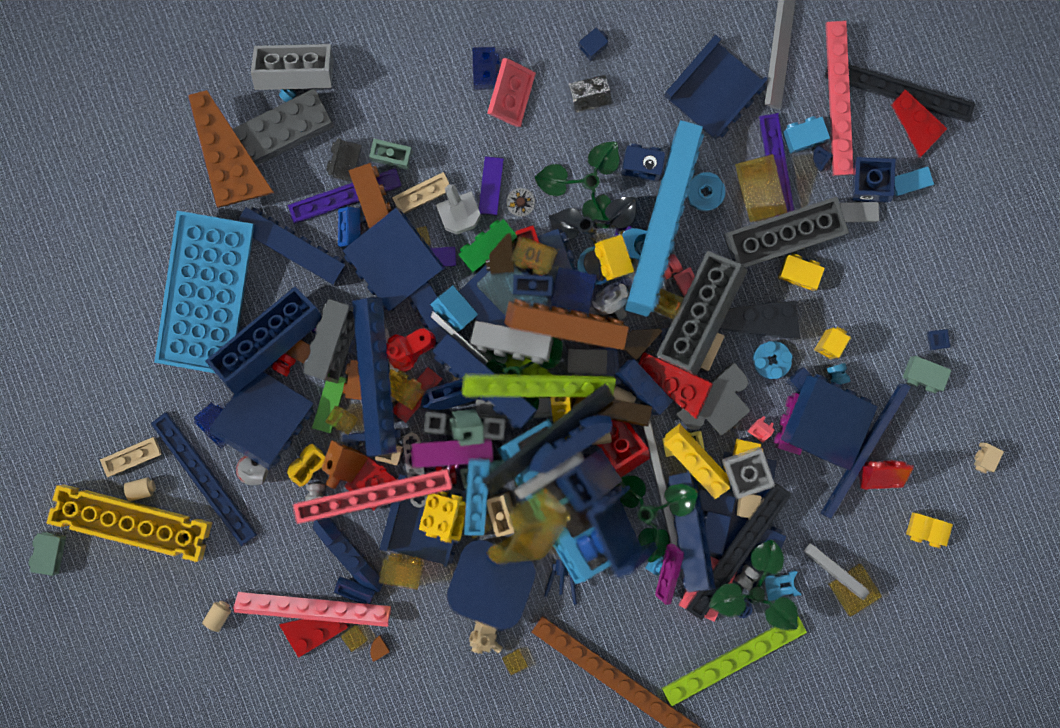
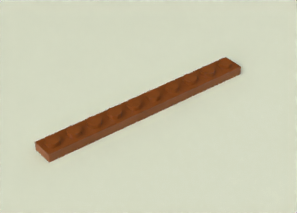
[531,616,701,728]

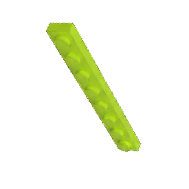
[463,375,616,397]
[662,616,807,706]

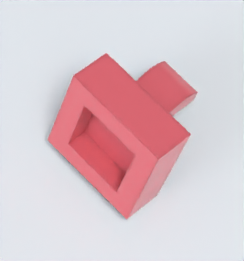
[748,416,775,443]

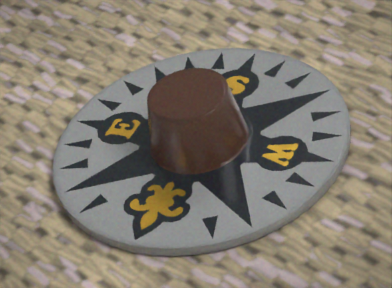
[507,188,535,216]

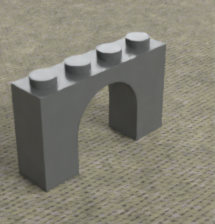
[424,412,506,440]

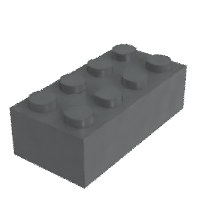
[304,299,355,384]

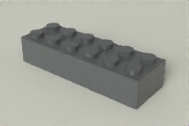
[233,88,335,166]
[724,196,849,268]
[656,251,747,376]

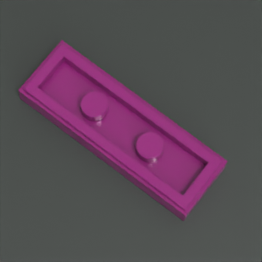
[655,544,684,605]

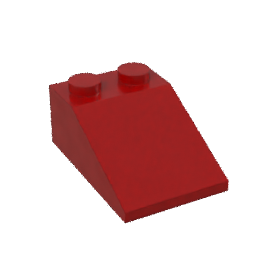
[596,420,651,478]

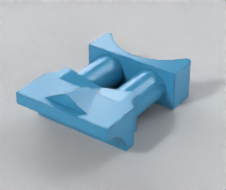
[764,570,802,601]

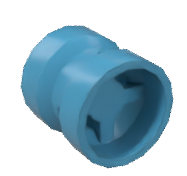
[827,363,851,385]

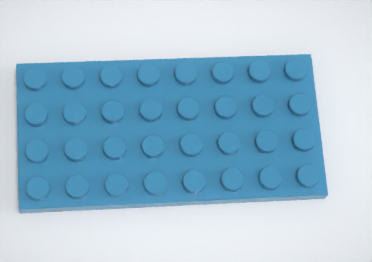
[154,211,255,374]

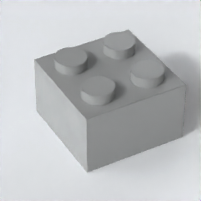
[722,447,775,499]

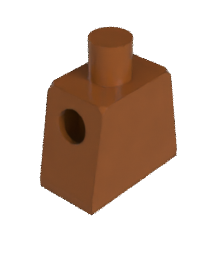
[322,440,368,489]

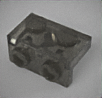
[568,75,612,112]
[326,138,362,183]

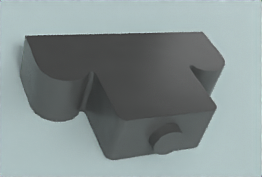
[675,362,750,435]

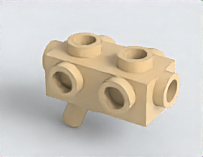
[469,621,503,654]

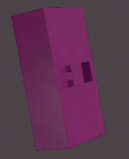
[411,438,493,469]

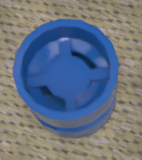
[576,529,605,562]

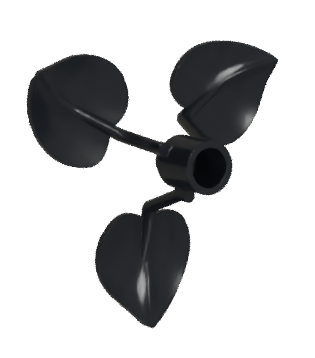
[549,197,637,281]

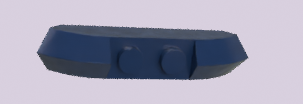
[421,372,504,410]
[529,415,612,474]
[312,517,385,592]

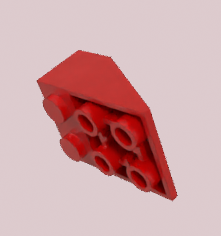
[859,460,913,489]

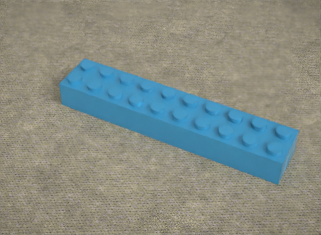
[625,120,704,316]

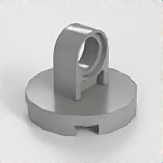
[592,283,630,320]

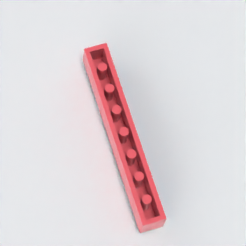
[293,469,453,524]

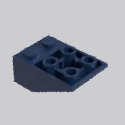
[554,448,622,512]

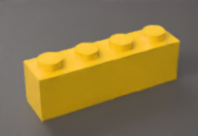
[664,424,730,499]

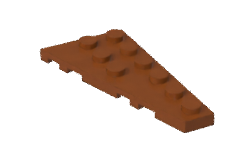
[188,90,274,208]

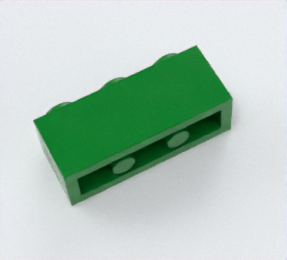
[458,219,518,274]

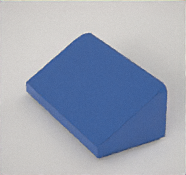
[338,207,360,247]

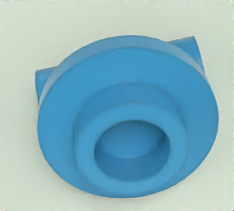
[645,557,664,575]

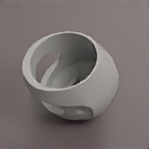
[236,456,269,486]

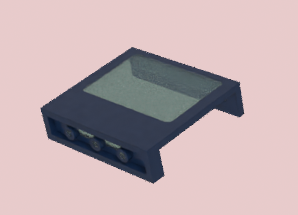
[459,252,557,328]

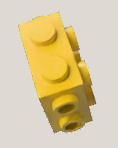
[419,491,466,543]

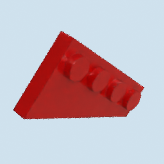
[638,352,713,419]

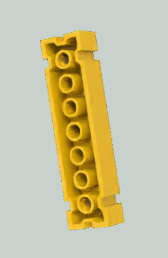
[47,484,212,562]

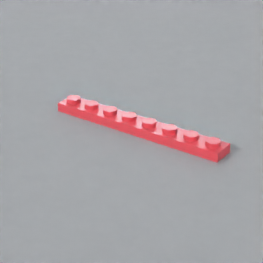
[826,21,854,176]
[234,592,391,627]

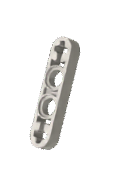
[403,433,427,508]
[515,451,585,499]
[803,543,870,600]

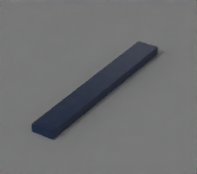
[820,384,911,519]
[150,412,258,546]

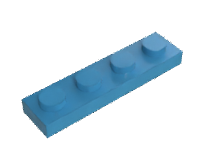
[464,459,490,535]

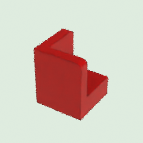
[515,225,540,252]

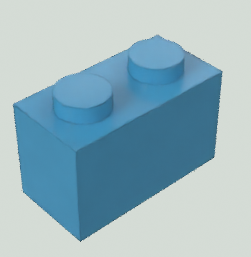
[783,116,830,154]
[430,285,478,332]

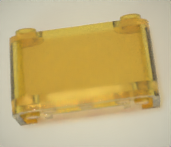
[487,488,569,564]

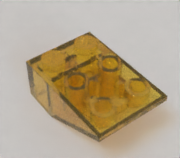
[735,154,788,222]

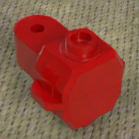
[386,329,436,372]

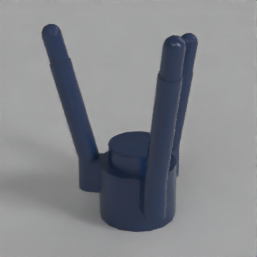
[544,559,577,605]

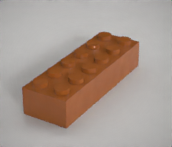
[504,299,629,350]

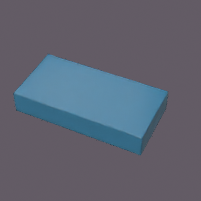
[894,167,934,197]

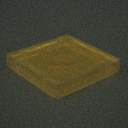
[828,563,882,617]

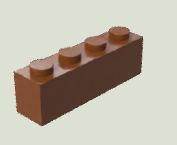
[348,163,392,229]

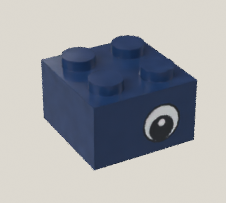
[621,144,665,182]
[852,157,896,203]

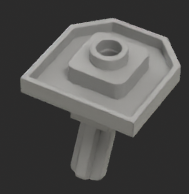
[436,184,481,234]

